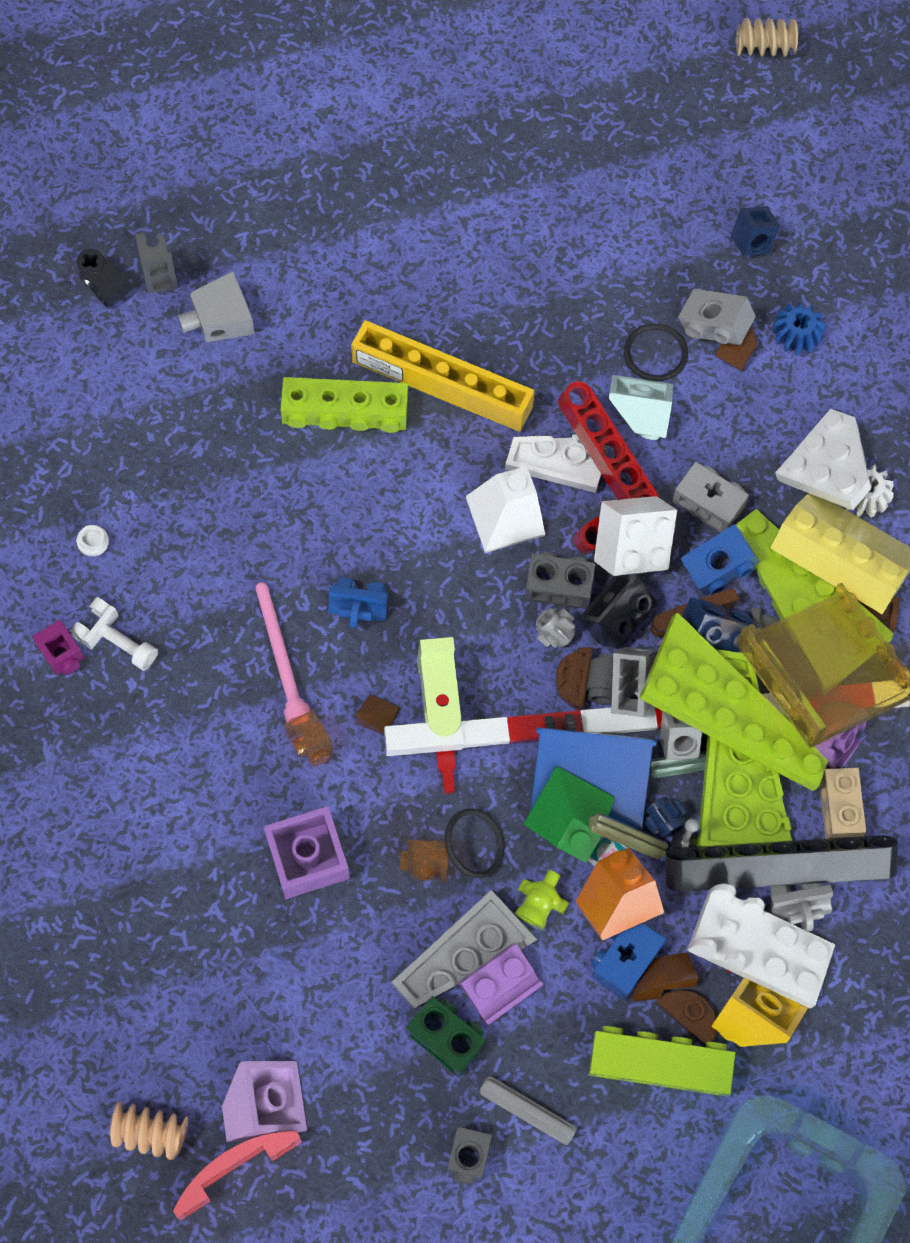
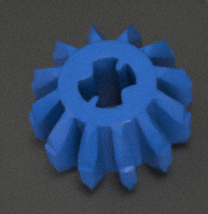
[772,301,826,355]

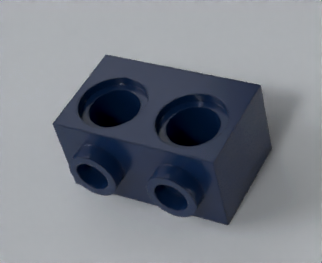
[682,597,760,654]

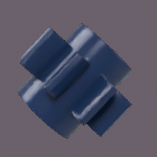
[644,796,687,838]

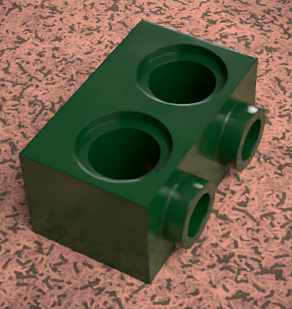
[405,996,486,1078]

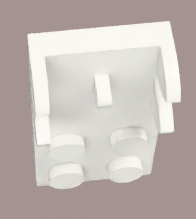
[687,884,835,1008]

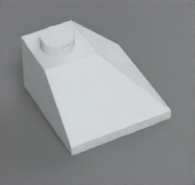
[466,466,545,553]

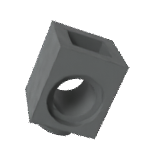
[447,1127,492,1185]

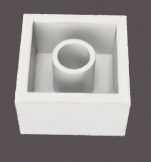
[594,496,677,576]

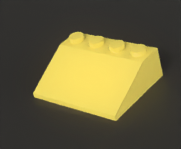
[771,493,910,614]

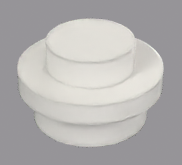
[76,525,109,556]

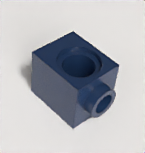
[731,206,780,256]

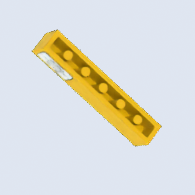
[351,320,535,432]

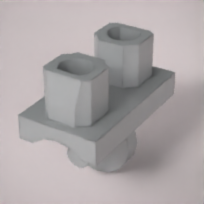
[770,883,833,932]

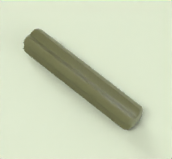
[588,813,668,860]

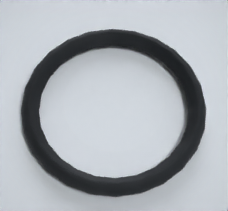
[624,324,688,381]
[445,808,504,878]

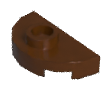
[556,647,593,710]
[655,990,716,1047]

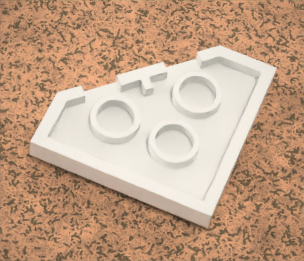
[775,409,871,510]

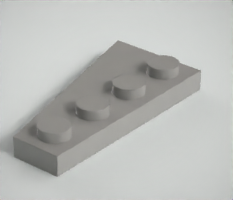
[390,890,537,1009]

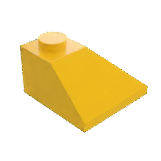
[711,978,808,1047]

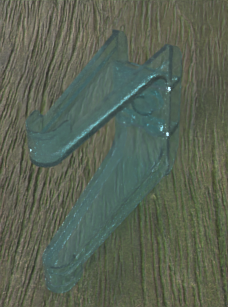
[670,1095,906,1243]

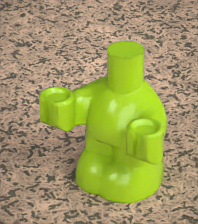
[514,870,569,930]

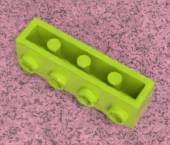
[281,377,408,433]
[588,1026,735,1097]

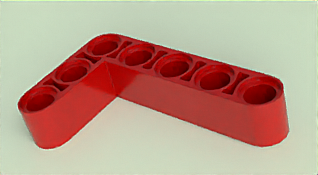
[558,381,659,554]

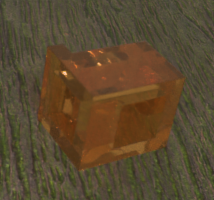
[284,710,333,766]
[400,840,448,883]

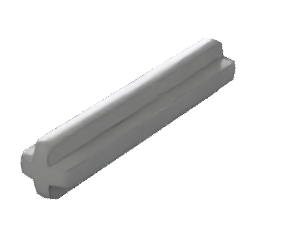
[480,1077,576,1145]

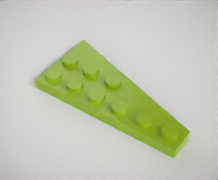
[736,509,894,697]
[639,613,828,791]
[697,650,792,847]

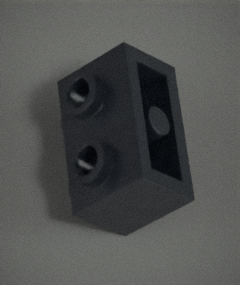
[579,574,657,649]

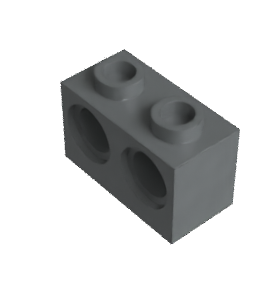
[525,552,595,609]

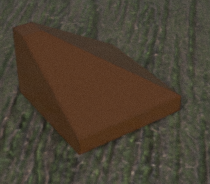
[355,694,399,736]

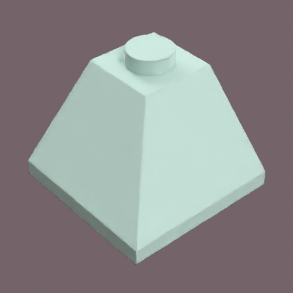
[609,375,673,440]

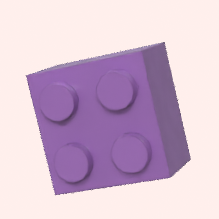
[263,806,350,900]

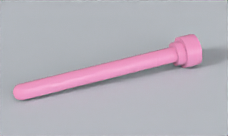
[255,582,312,726]

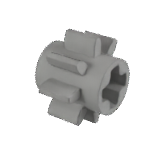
[535,608,575,648]

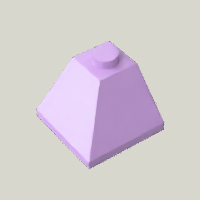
[222,1061,307,1142]

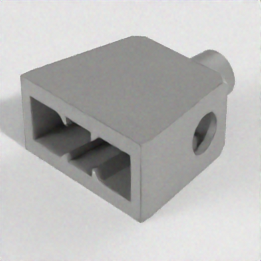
[177,272,255,342]
[611,647,657,717]

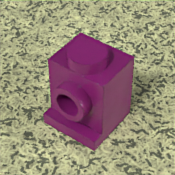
[32,620,84,676]

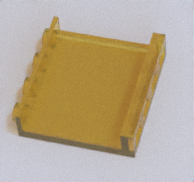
[737,583,910,748]

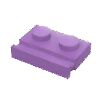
[458,943,543,1025]

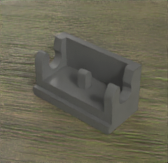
[135,233,178,294]

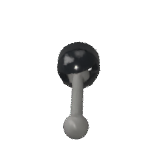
[670,819,699,849]

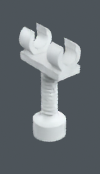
[69,597,158,671]

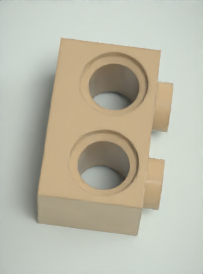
[819,768,866,839]

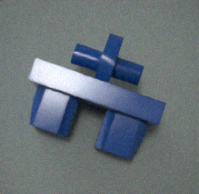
[328,577,388,628]

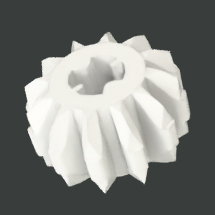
[846,464,894,518]

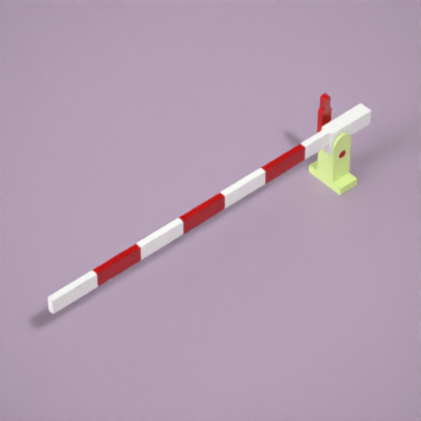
[384,637,910,794]

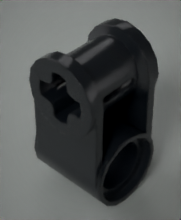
[76,249,132,308]

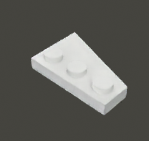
[505,435,609,493]

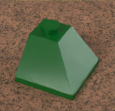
[523,765,615,863]

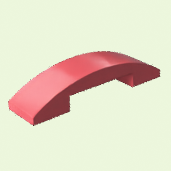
[173,1131,302,1221]

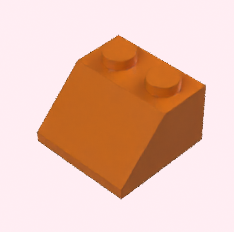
[576,847,664,940]

